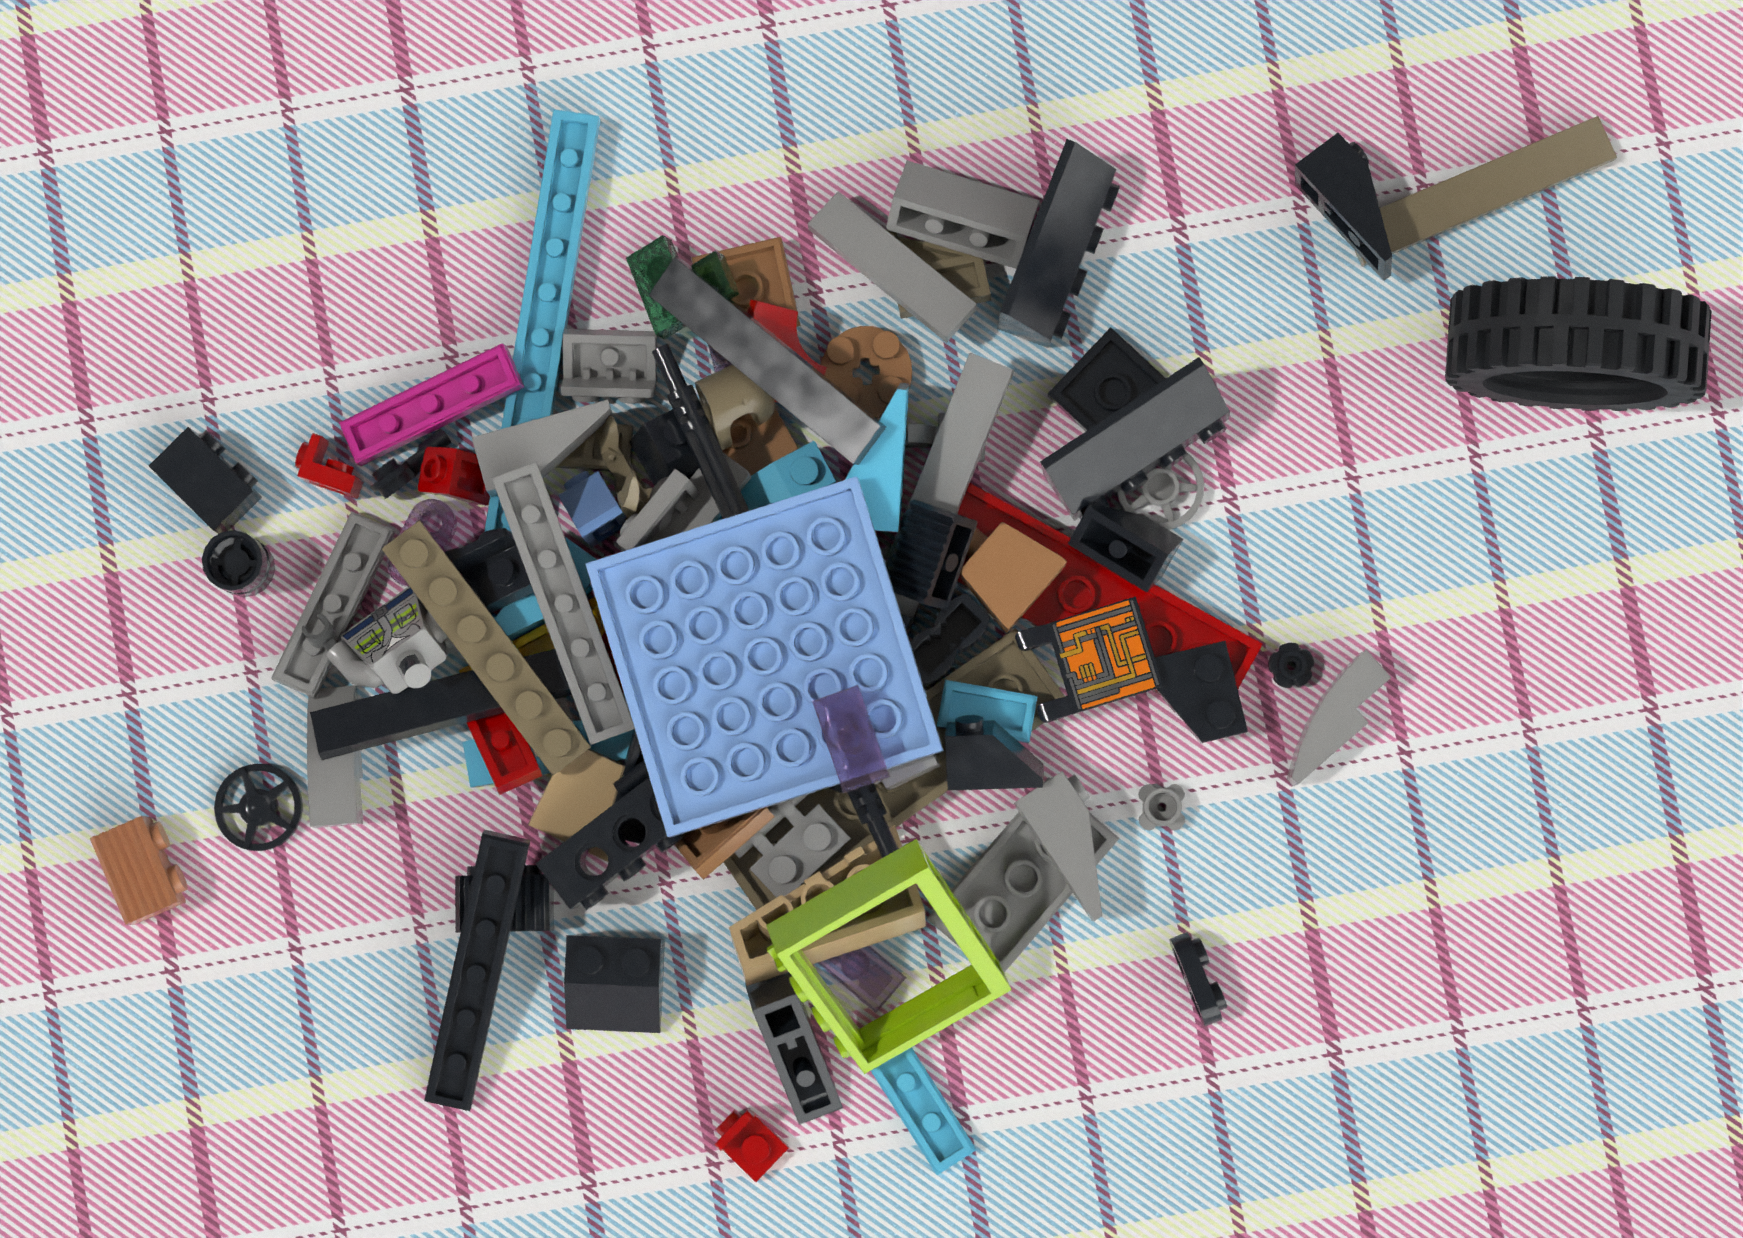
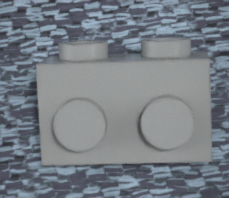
[561,329,657,404]

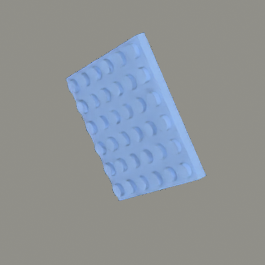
[586,476,944,837]

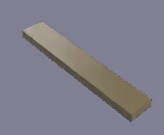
[1355,116,1617,267]

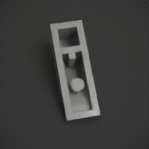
[472,400,613,497]
[1014,771,1102,921]

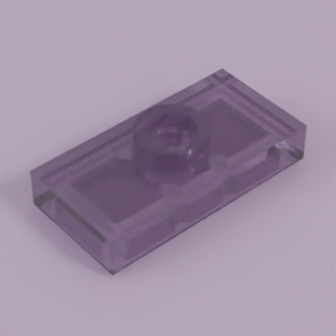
[812,685,890,793]
[818,946,907,1013]

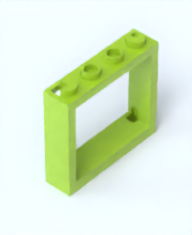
[766,839,1012,1074]

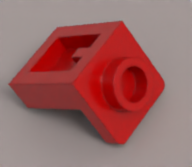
[295,433,364,500]
[418,447,490,506]
[714,1108,789,1182]

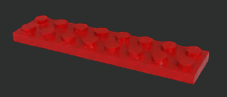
[891,483,1263,696]

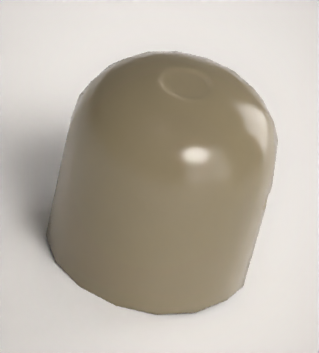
[695,365,775,450]

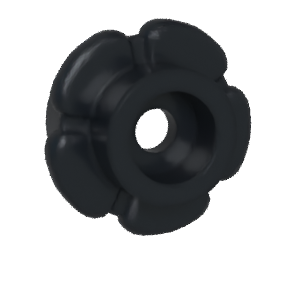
[1268,643,1314,688]

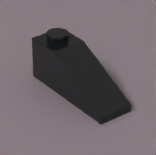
[1295,132,1392,281]
[745,972,843,1125]

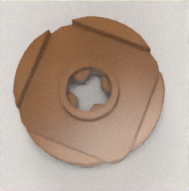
[820,326,912,419]

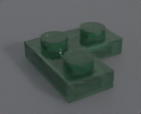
[626,235,740,340]

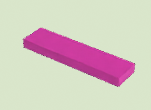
[339,343,524,466]

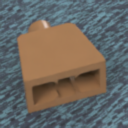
[959,522,1067,633]

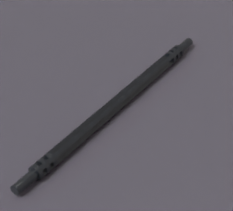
[652,344,899,858]

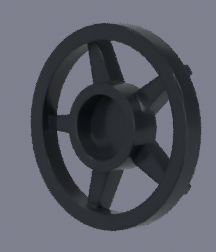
[214,764,303,851]

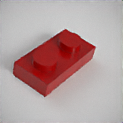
[467,713,542,795]

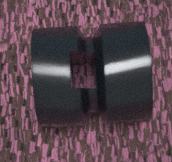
[202,530,275,597]

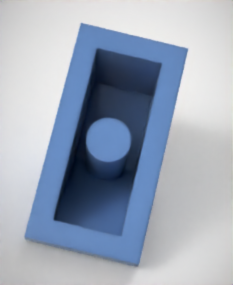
[558,471,626,548]

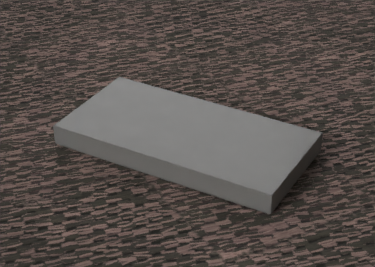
[927,777,1120,973]

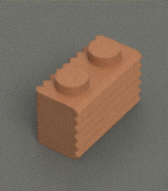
[90,816,188,925]

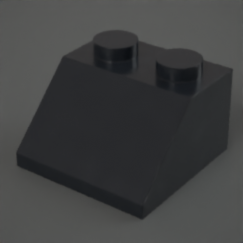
[564,935,665,1033]

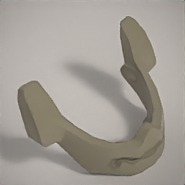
[599,415,653,520]

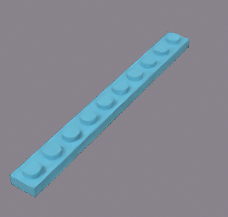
[484,109,600,532]

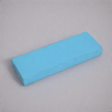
[871,1047,976,1175]

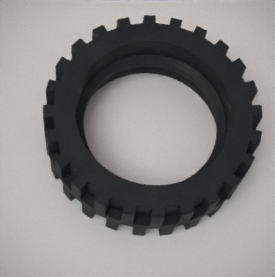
[1445,276,1712,411]

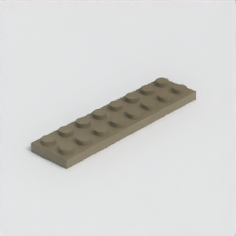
[723,628,1065,910]

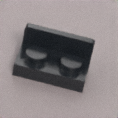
[445,528,534,613]

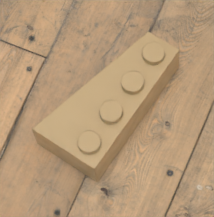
[729,825,926,986]

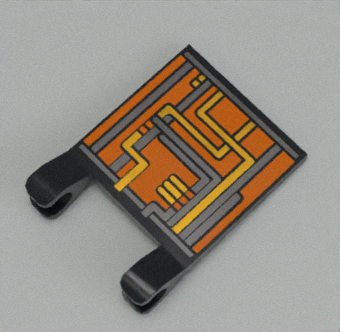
[1015,596,1164,723]

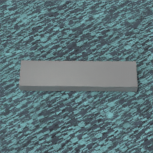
[808,191,977,343]
[271,511,395,699]

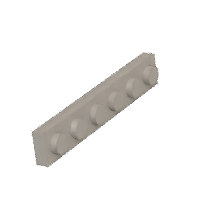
[492,462,635,745]

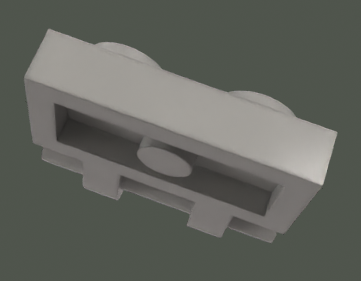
[734,794,851,898]

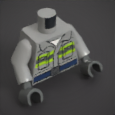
[302,586,448,694]

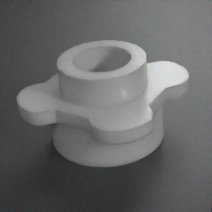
[1138,784,1185,830]

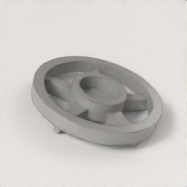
[1117,454,1204,530]

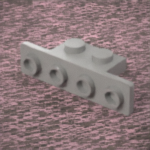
[616,453,751,551]

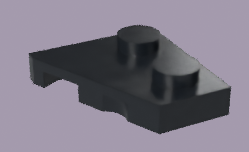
[1155,641,1248,744]

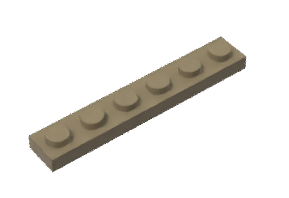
[382,520,591,776]

